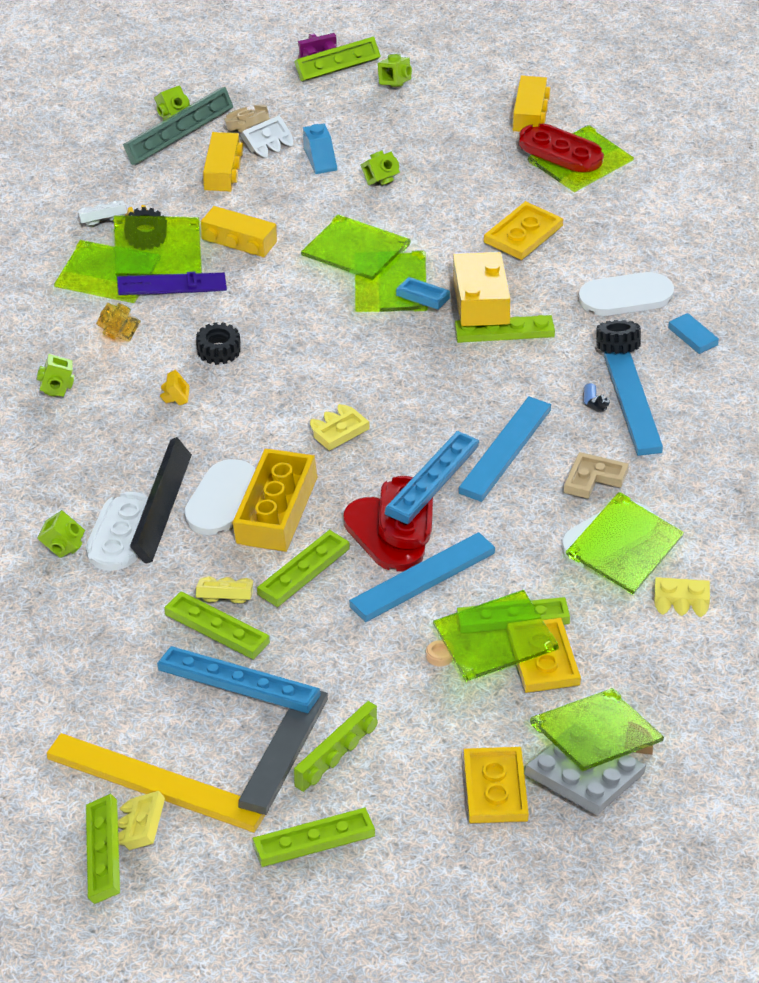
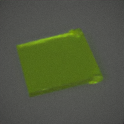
[528,125,634,192]
[301,214,411,280]
[113,215,202,276]
[54,240,161,303]
[355,250,428,312]
[566,492,684,594]
[433,590,559,682]
[530,688,664,771]

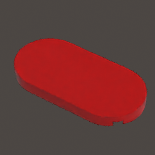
[519,124,604,172]
[378,476,433,549]
[343,497,425,572]

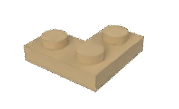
[564,452,629,499]

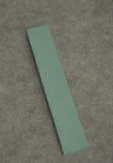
[123,87,233,165]

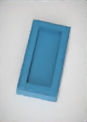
[396,277,450,310]
[668,313,719,354]

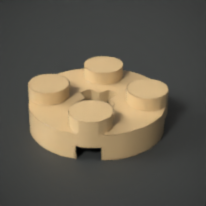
[224,104,270,133]

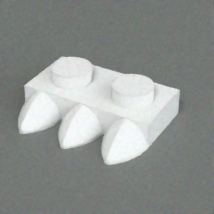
[240,115,293,158]
[78,200,127,225]

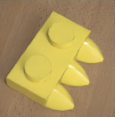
[310,404,369,451]
[196,576,253,603]
[654,577,710,617]
[118,791,165,850]

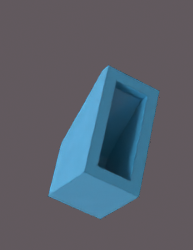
[303,123,337,174]

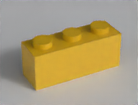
[513,75,551,132]
[203,132,243,192]
[201,206,277,257]

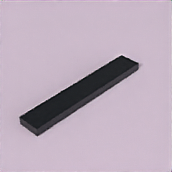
[130,437,192,564]

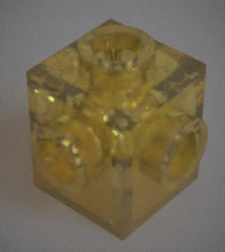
[96,303,141,342]

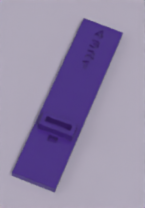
[117,272,227,295]

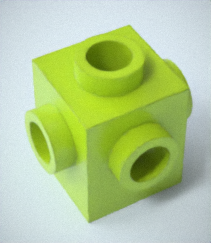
[377,54,412,87]
[154,85,190,120]
[360,150,400,186]
[36,354,75,397]
[37,510,85,558]

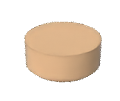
[426,640,454,667]

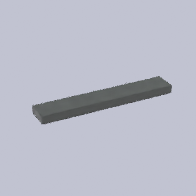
[239,691,328,815]

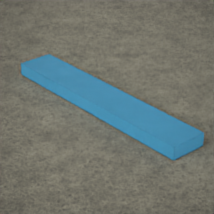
[604,351,663,456]
[459,396,551,502]
[385,431,480,524]
[349,532,495,622]
[157,646,321,713]

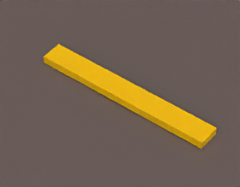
[47,733,265,833]

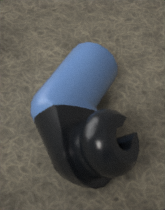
[584,383,610,412]

